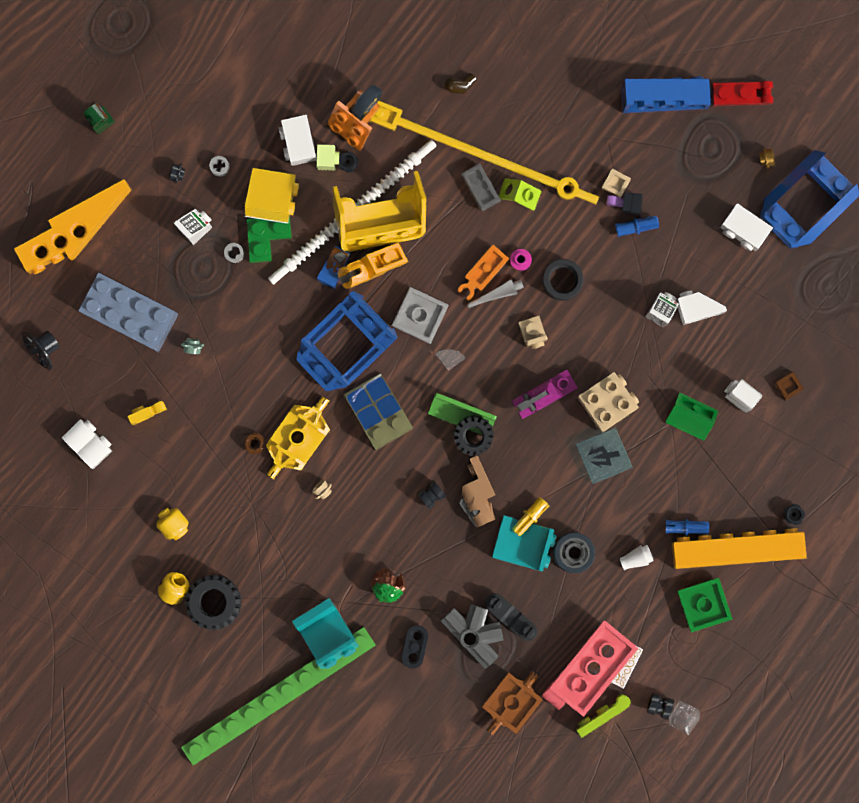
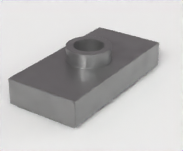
[461,163,501,212]

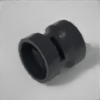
[416,480,446,510]
[646,692,674,720]

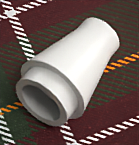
[620,545,654,570]

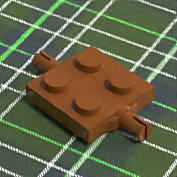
[482,671,543,735]

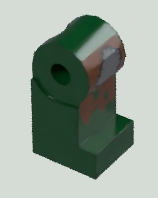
[83,103,115,134]

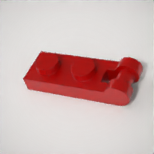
[712,81,773,106]

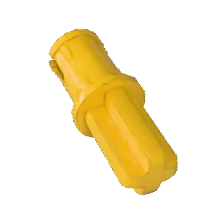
[512,497,549,536]

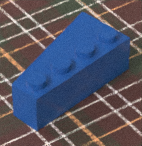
[621,76,711,113]

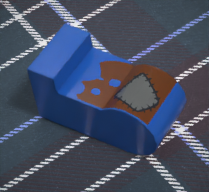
[317,245,351,290]

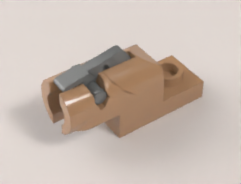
[460,456,496,527]

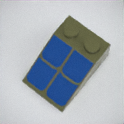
[344,373,413,450]

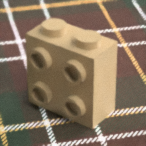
[577,372,639,433]

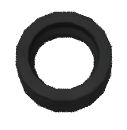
[542,259,583,301]

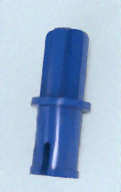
[615,216,659,237]
[666,519,709,536]

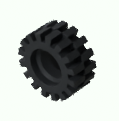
[454,415,494,456]

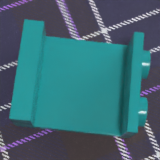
[492,516,557,572]
[292,599,359,669]

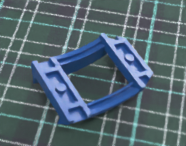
[760,150,859,249]
[297,291,398,391]

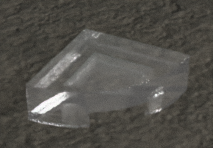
[436,349,465,371]

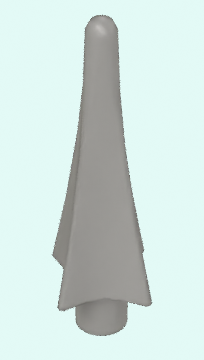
[467,279,524,307]

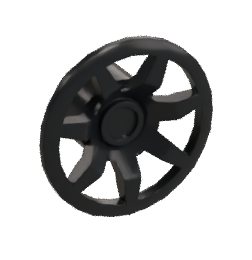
[22,331,60,370]

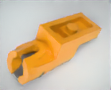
[337,242,408,289]

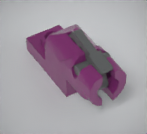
[512,370,578,419]

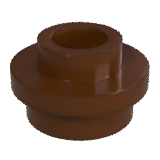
[244,433,266,454]

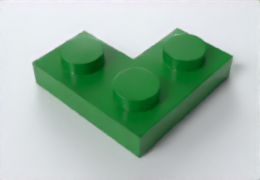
[247,216,292,263]

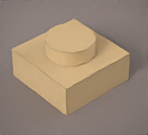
[602,169,631,198]

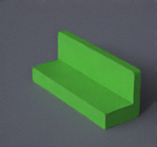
[428,393,497,436]

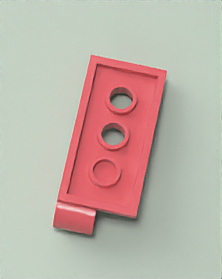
[542,620,638,717]

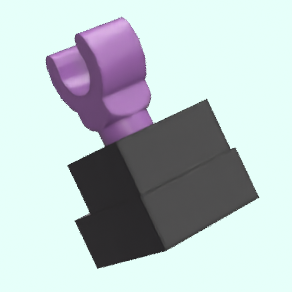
[606,192,643,217]

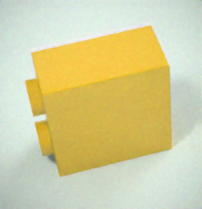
[245,168,299,224]

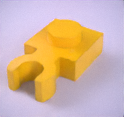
[128,401,167,425]

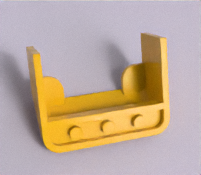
[333,171,426,251]

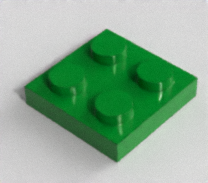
[677,578,733,633]

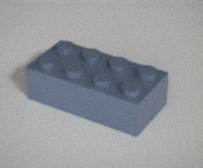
[79,273,179,353]

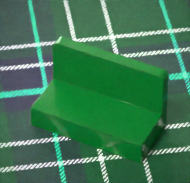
[666,392,718,440]

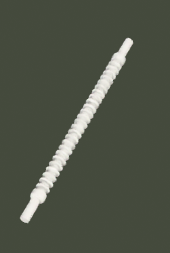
[268,140,437,285]

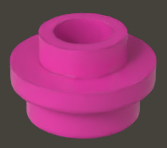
[510,249,532,271]

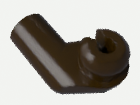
[445,73,477,94]

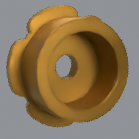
[759,148,775,168]

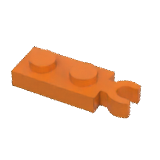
[458,245,509,300]

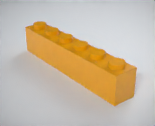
[672,528,807,569]

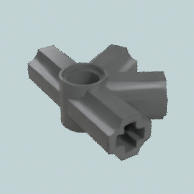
[440,604,503,669]

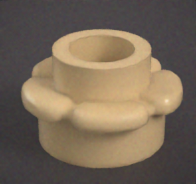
[312,480,332,500]

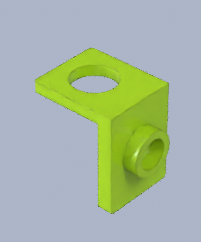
[499,178,541,211]

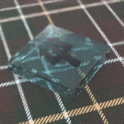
[576,428,633,484]

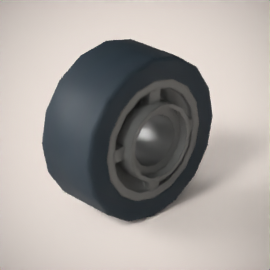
[553,532,595,573]

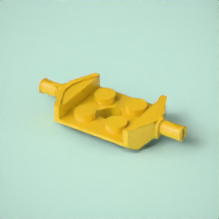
[266,396,330,479]

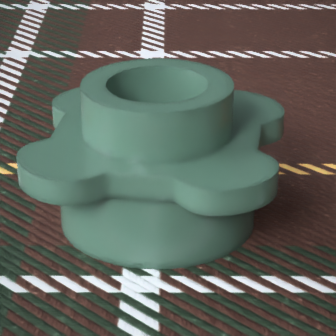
[181,338,204,354]

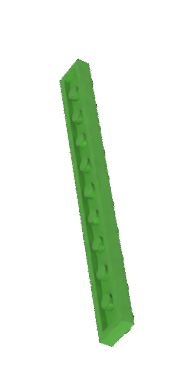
[181,627,376,765]

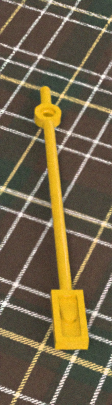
[369,101,599,204]

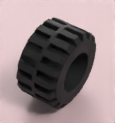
[185,575,242,630]

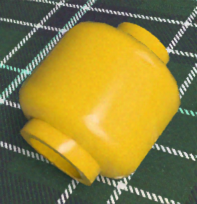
[156,507,188,541]
[158,572,190,605]

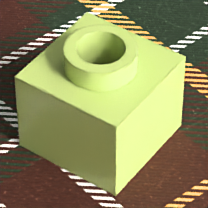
[317,145,339,170]

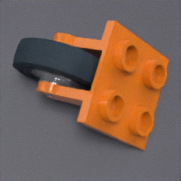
[327,85,383,151]

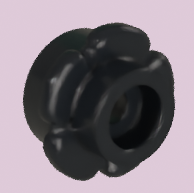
[338,152,359,173]
[168,163,185,184]
[783,504,805,525]

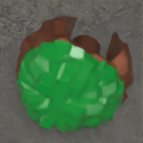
[371,569,406,603]

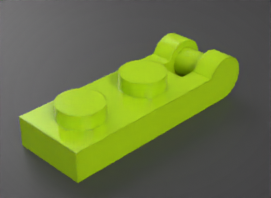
[576,694,631,738]

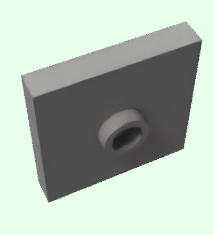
[391,287,449,344]

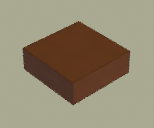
[774,371,804,401]

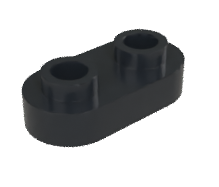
[402,625,428,669]

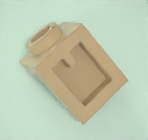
[518,316,548,349]

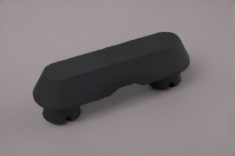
[485,593,538,641]

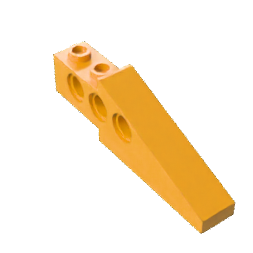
[14,179,131,274]

